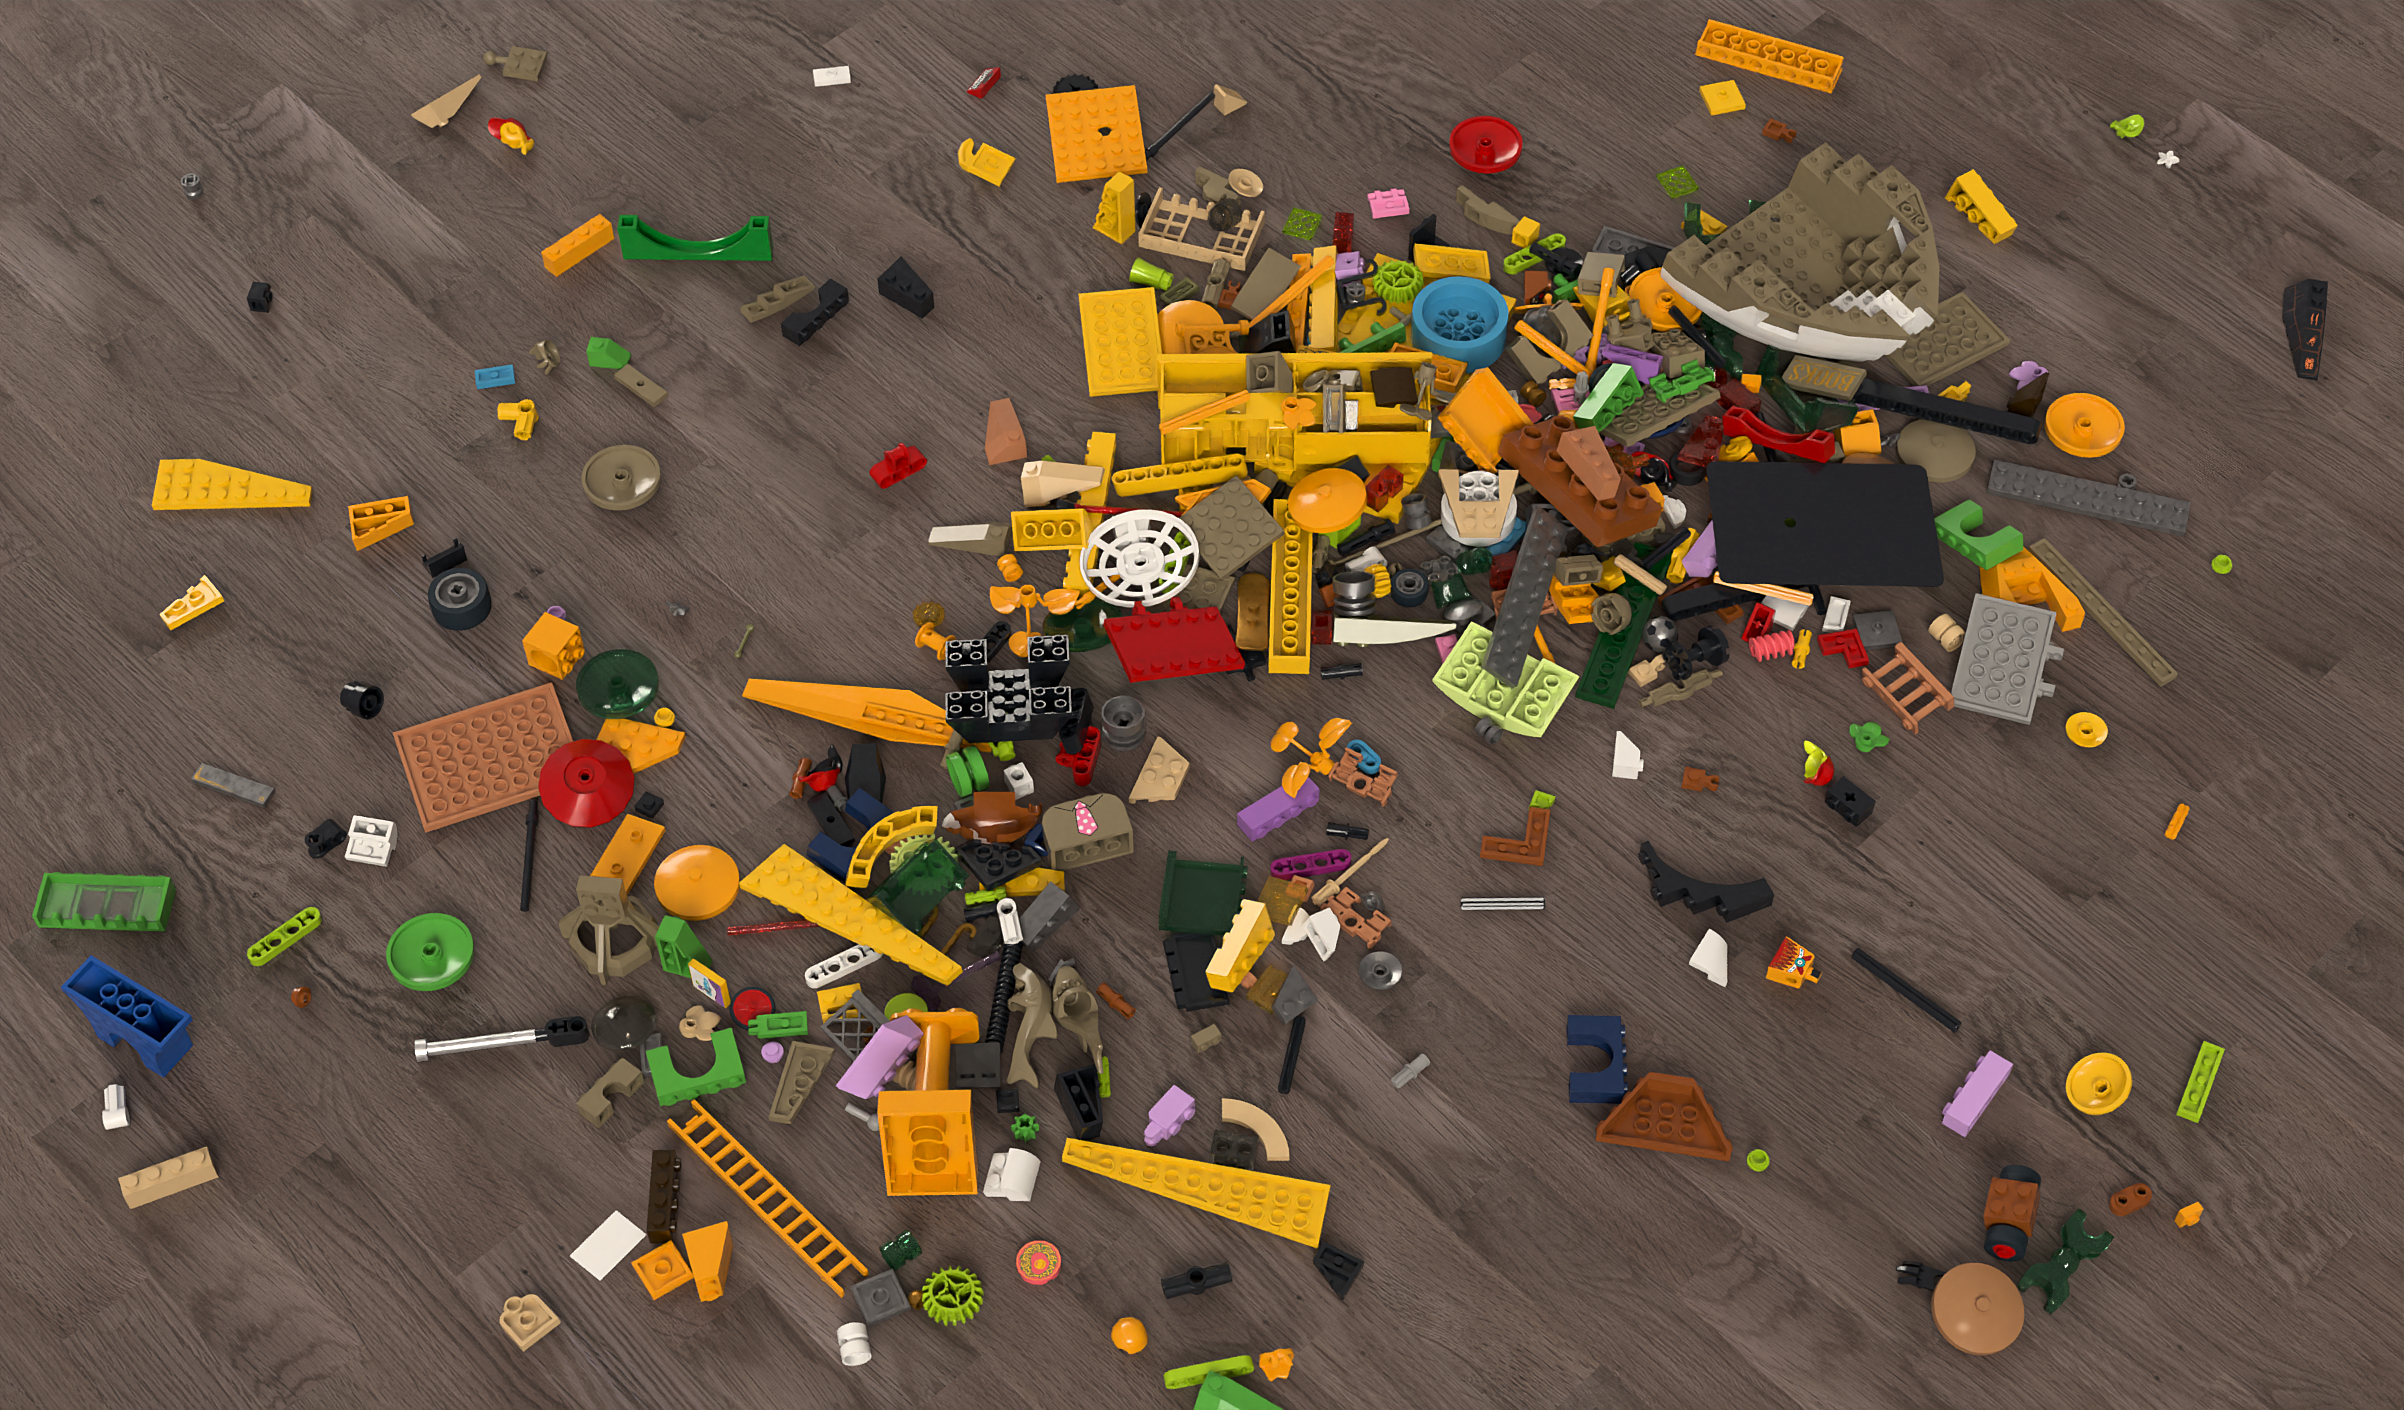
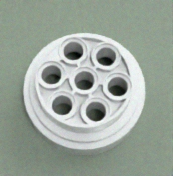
[1441,471,1517,547]

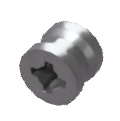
[1346,282,1365,304]

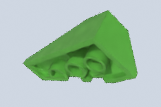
[1194,1371,1283,1410]

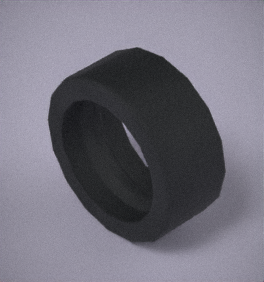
[1669,448,1707,486]

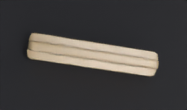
[1614,555,1667,595]

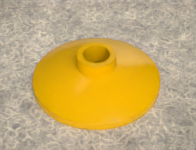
[2065,712,2108,747]

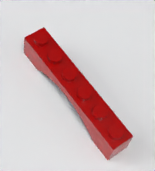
[1722,406,1835,463]

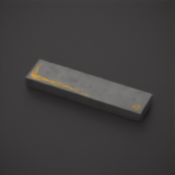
[191,763,275,808]

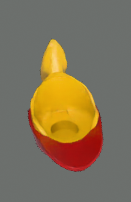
[488,117,535,155]

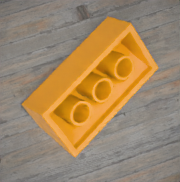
[1389,343,1468,399]

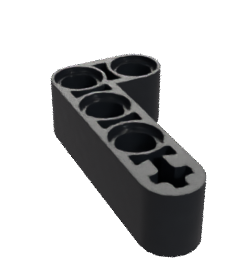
[1059,688,1094,754]

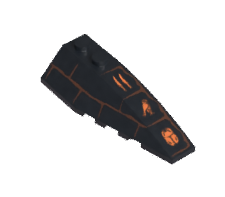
[2282,279,2328,381]

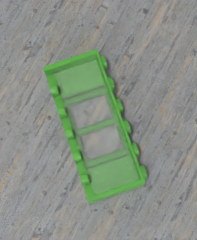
[32,872,176,932]

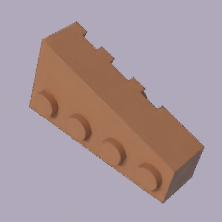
[1557,426,1621,501]

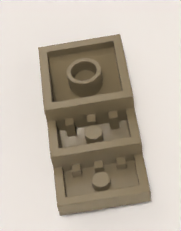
[1230,248,1301,320]

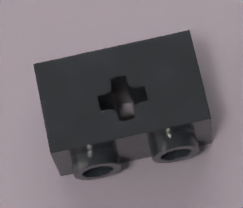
[1825,776,1876,827]

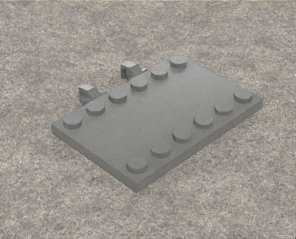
[1951,593,2064,725]

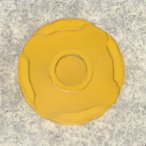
[1715,436,1753,462]

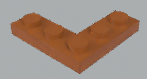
[1658,575,1744,624]
[1480,807,1550,866]

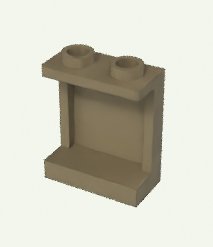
[1578,252,1625,298]

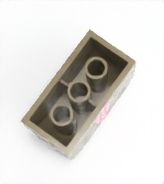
[1042,793,1134,871]

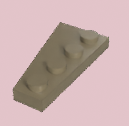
[769,1041,836,1125]

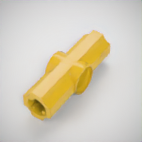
[1666,528,1700,584]

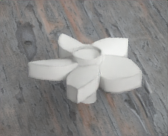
[2157,151,2179,169]

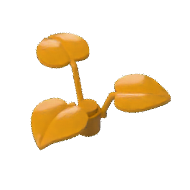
[990,585,1080,657]
[1271,718,1353,798]

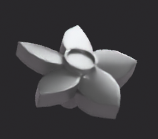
[1880,433,1901,447]
[665,601,690,616]

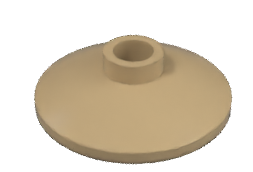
[1228,169,1263,197]

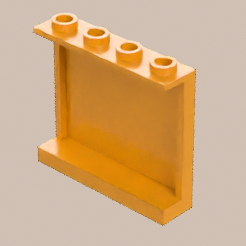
[1437,367,1534,474]

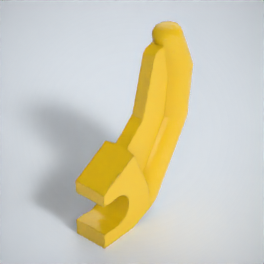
[958,138,975,173]

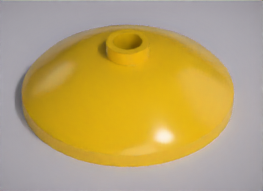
[2066,1053,2132,1115]

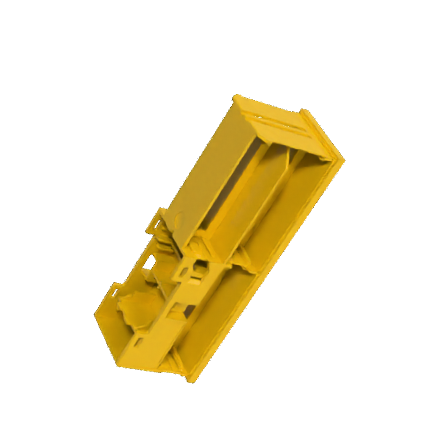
[1157,352,1432,471]

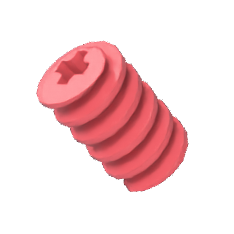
[1749,630,1794,662]

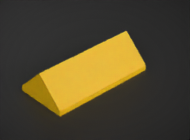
[1011,508,1094,551]

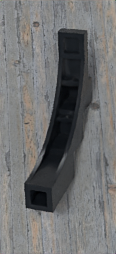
[1638,841,1774,923]

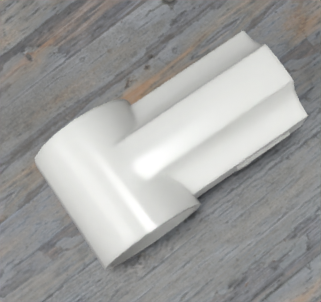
[1345,547,1387,572]
[997,898,1023,945]
[102,1084,130,1130]

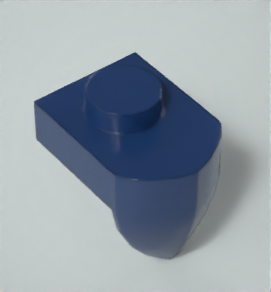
[1024,823,1048,857]

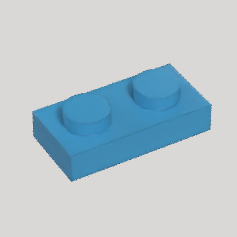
[475,364,516,389]

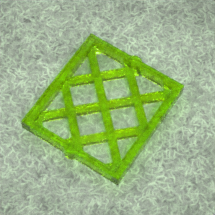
[1656,165,1699,199]
[1282,207,1322,240]

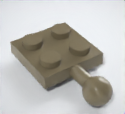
[483,46,548,81]

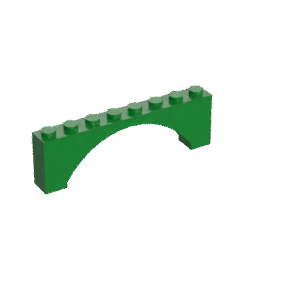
[617,215,774,261]

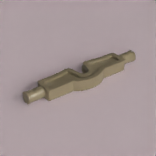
[1638,668,1723,708]

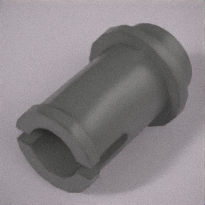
[826,785,849,812]

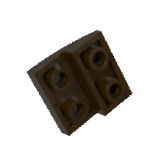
[1370,367,1418,408]

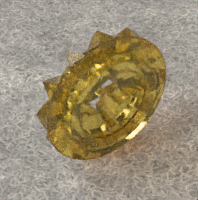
[913,600,945,627]

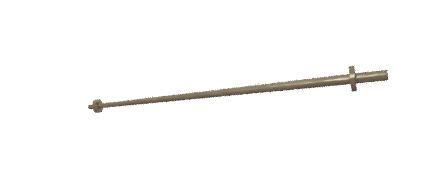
[1327,480,1538,566]

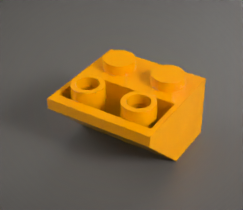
[1832,409,1881,458]

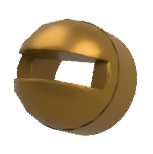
[908,1290,924,1310]

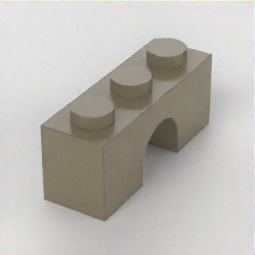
[576,1058,645,1128]

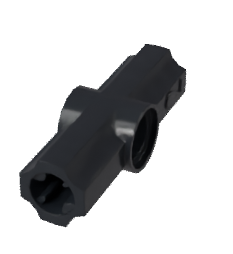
[1161,1262,1232,1300]

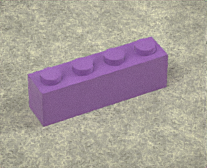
[1237,777,1320,842]

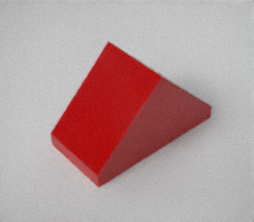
[1741,602,1776,642]

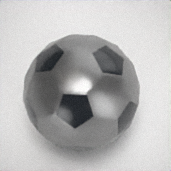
[1642,616,1679,652]

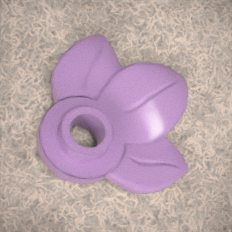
[2009,361,2048,391]

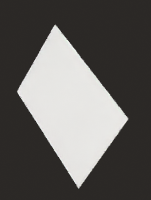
[570,1211,647,1280]

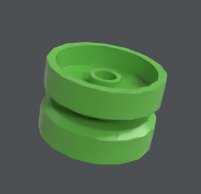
[945,745,990,798]

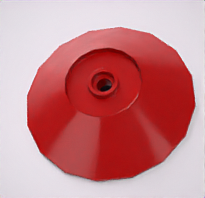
[538,739,635,828]

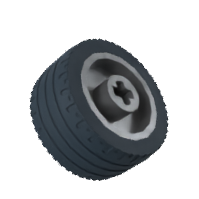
[428,568,491,631]

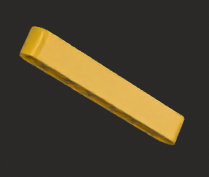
[1112,454,1248,497]

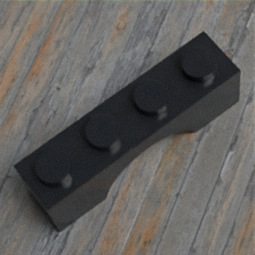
[781,278,849,346]

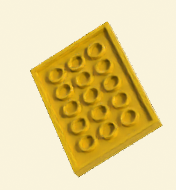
[1078,287,1162,397]

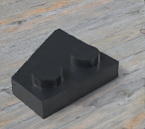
[1313,1241,1364,1300]

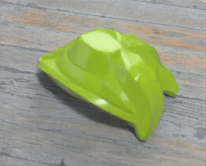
[2110,114,2144,138]

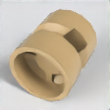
[1928,614,1966,652]

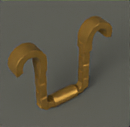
[917,903,977,956]

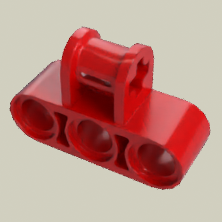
[869,442,927,489]
[1055,726,1101,786]

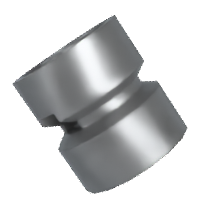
[1401,493,1432,530]

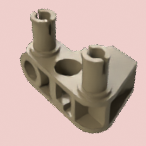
[1606,299,1654,352]

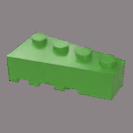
[1573,363,1644,433]

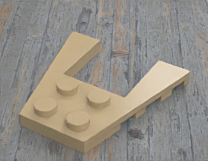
[1438,469,1519,538]

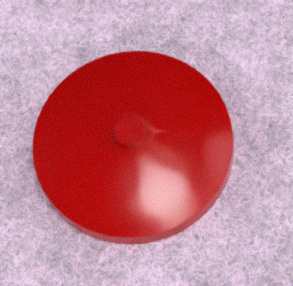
[1449,116,1523,174]

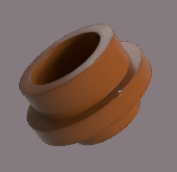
[291,986,312,1008]

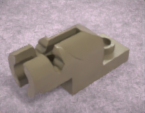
[1195,166,1241,214]

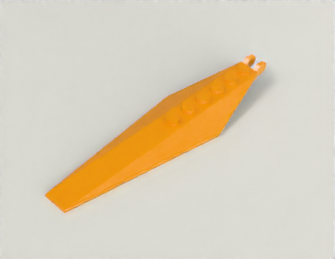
[742,679,992,752]

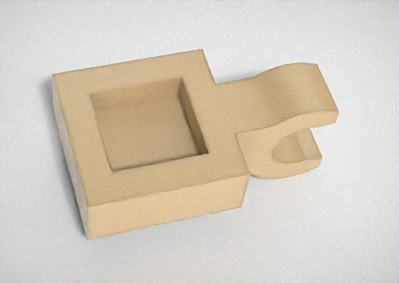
[1629,655,1665,687]

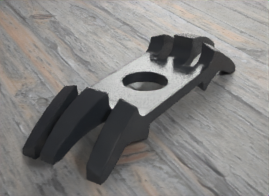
[1896,1261,1946,1291]

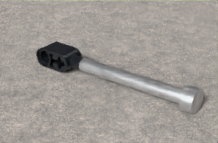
[415,1016,590,1062]

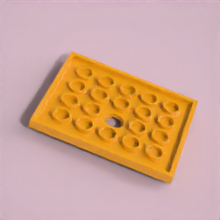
[1046,85,1147,183]

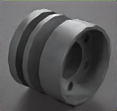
[1333,571,1376,616]
[1102,696,1145,751]

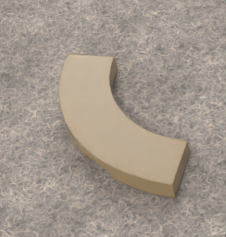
[1222,1098,1290,1161]

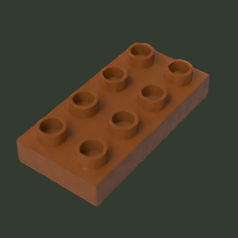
[1498,415,1663,548]

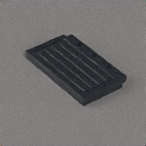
[1163,928,1229,1012]

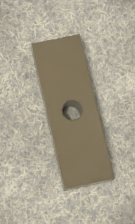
[614,364,668,408]

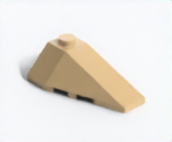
[411,74,481,128]
[1021,461,1105,508]

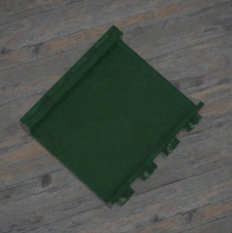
[1159,850,1248,936]

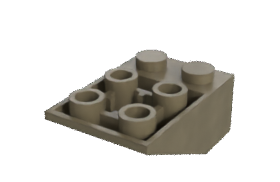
[1650,329,1705,379]

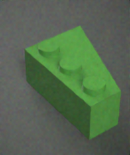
[655,915,713,978]

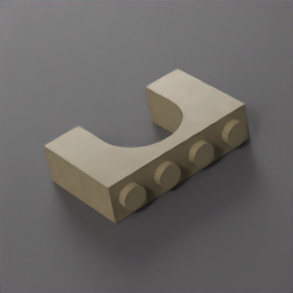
[1504,300,1594,385]

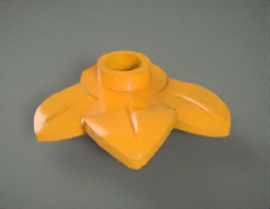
[1281,397,1316,430]

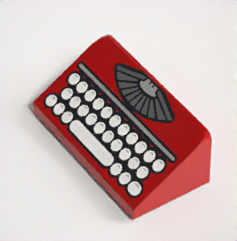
[967,67,1001,99]

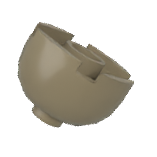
[1591,593,1632,635]

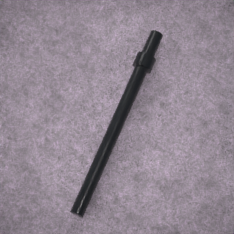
[1145,92,1215,161]
[520,800,539,912]

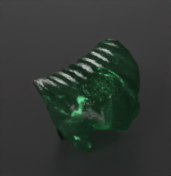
[1431,573,1473,609]

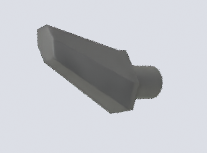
[1048,958,1076,986]

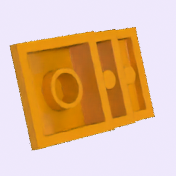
[1548,574,1599,624]

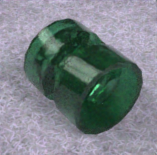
[1457,547,1493,576]
[879,1229,922,1271]

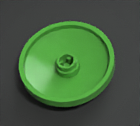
[386,913,474,991]

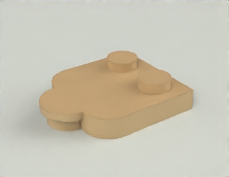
[500,1294,561,1352]

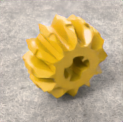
[1364,564,1391,598]

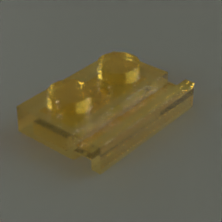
[1246,964,1288,1014]

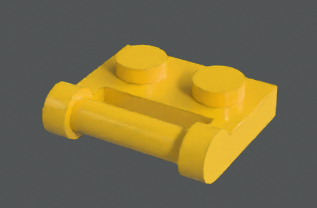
[817,983,865,1024]

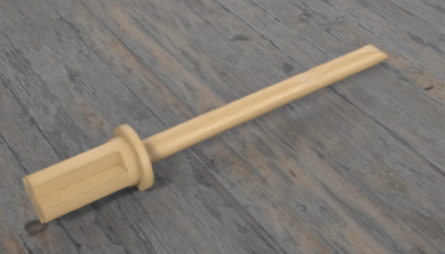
[1311,838,1388,907]

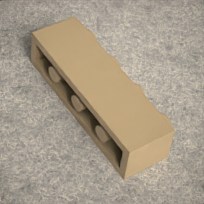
[118,1146,218,1209]

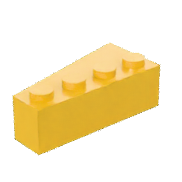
[1093,172,1135,244]
[1206,899,1275,993]

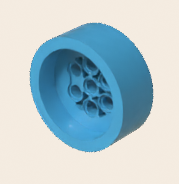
[1411,276,1508,374]

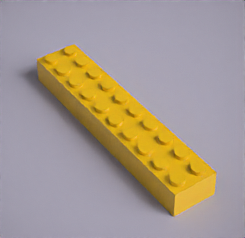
[1269,499,1313,674]

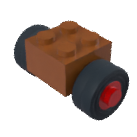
[1983,1165,2041,1262]

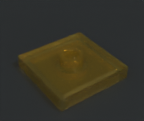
[1257,876,1308,926]

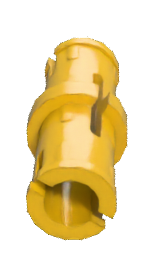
[1791,629,1812,669]

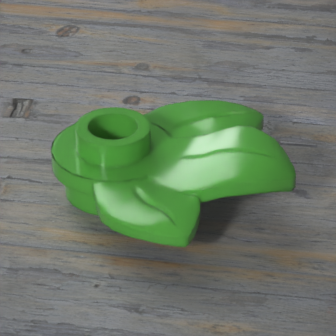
[1849,722,1890,752]

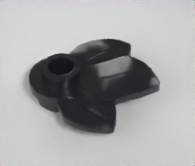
[1571,543,1609,562]

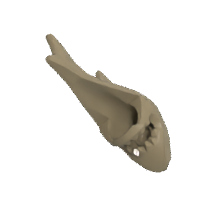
[1006,963,1058,1089]
[1052,966,1104,1074]

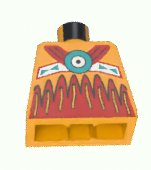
[1766,937,1822,988]

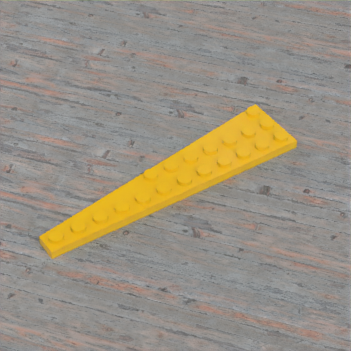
[739,844,963,986]
[1062,1138,1330,1249]

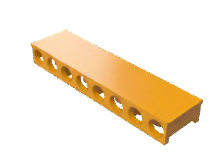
[1695,19,1844,94]

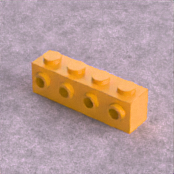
[541,214,615,277]

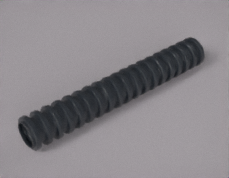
[985,941,1023,1054]

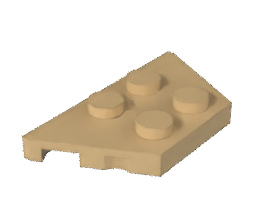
[1129,736,1190,803]

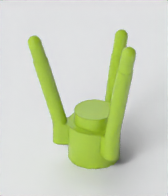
[987,712,1016,761]

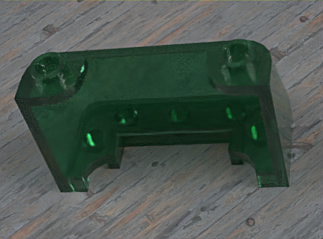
[867,838,969,934]

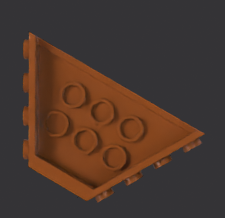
[1595,1072,1733,1161]

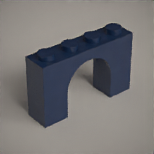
[807,788,895,883]
[1566,1015,1628,1104]

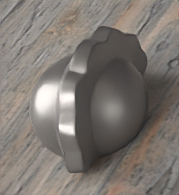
[1360,891,1384,912]

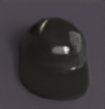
[1207,198,1242,232]

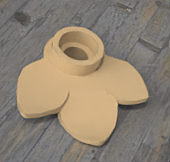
[679,1005,721,1041]

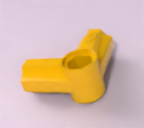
[497,399,539,440]

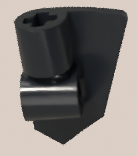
[1620,246,1668,286]

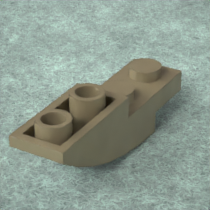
[1456,185,1520,235]

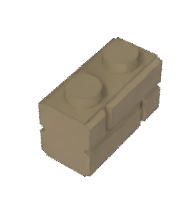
[1554,555,1603,586]

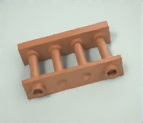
[1862,642,1954,735]

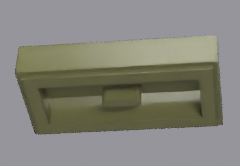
[1159,277,1200,306]

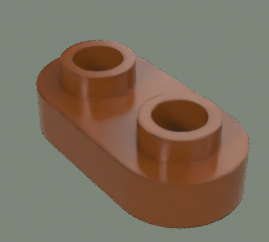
[2109,1183,2152,1216]

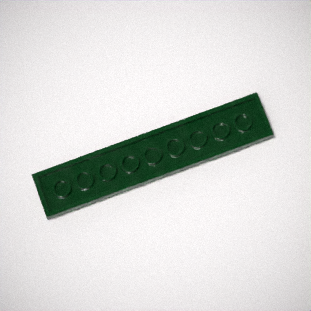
[1575,542,1673,709]

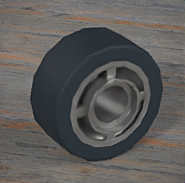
[1390,568,1429,607]

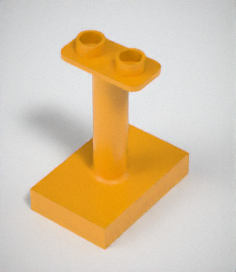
[877,1008,980,1196]

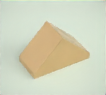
[1214,84,1247,115]

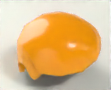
[1111,1317,1148,1354]

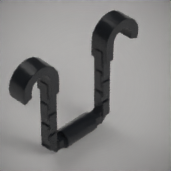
[1336,259,1387,316]

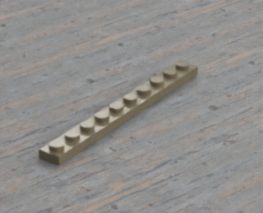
[2028,538,2178,687]

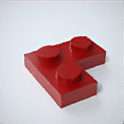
[1817,628,1869,668]

